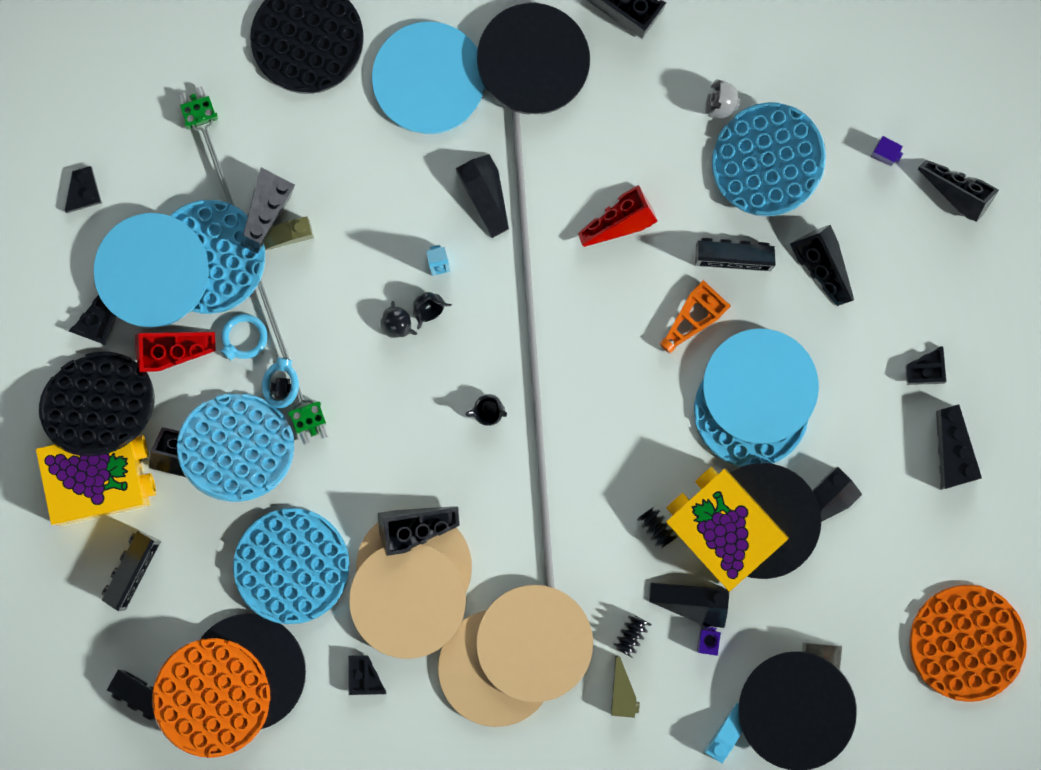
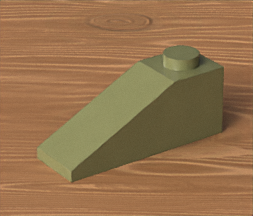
[264,216,314,251]
[611,656,640,718]

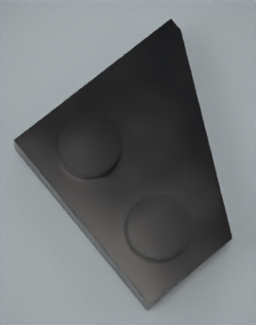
[65,166,102,213]
[905,346,947,385]
[348,655,386,695]

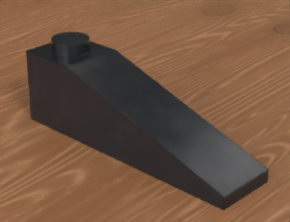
[456,154,509,238]
[918,160,999,222]
[790,225,854,306]
[812,466,862,522]
[378,506,460,556]
[649,583,729,628]

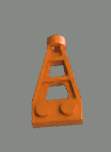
[659,280,731,354]

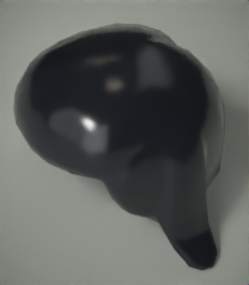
[413,292,452,329]
[380,301,417,338]
[466,394,507,426]

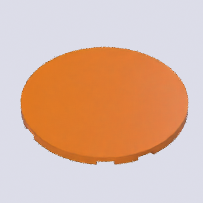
[909,585,1027,702]
[152,638,270,758]

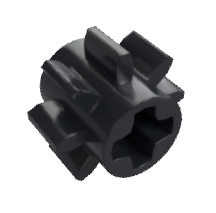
[270,378,291,398]

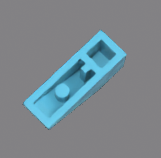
[426,245,451,276]
[704,702,743,764]

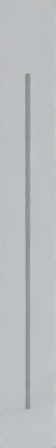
[512,110,554,588]

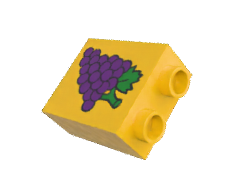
[36,435,156,526]
[666,466,789,592]

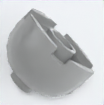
[705,79,740,119]

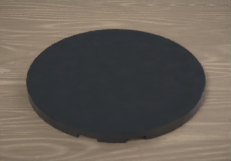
[250,0,364,94]
[477,3,590,115]
[39,352,155,456]
[730,463,821,579]
[200,614,306,729]
[739,651,857,770]

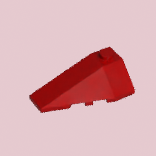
[578,185,658,247]
[135,332,216,372]

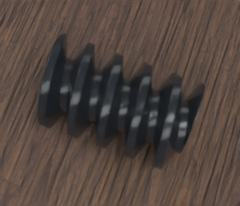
[637,506,678,549]
[613,615,652,658]

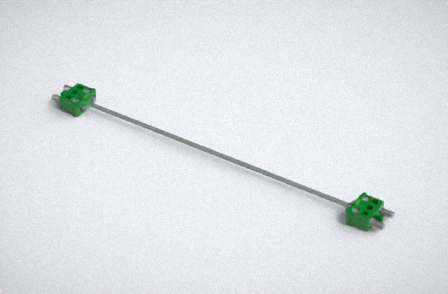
[179,86,328,445]

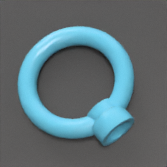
[220,314,267,361]
[262,357,299,408]

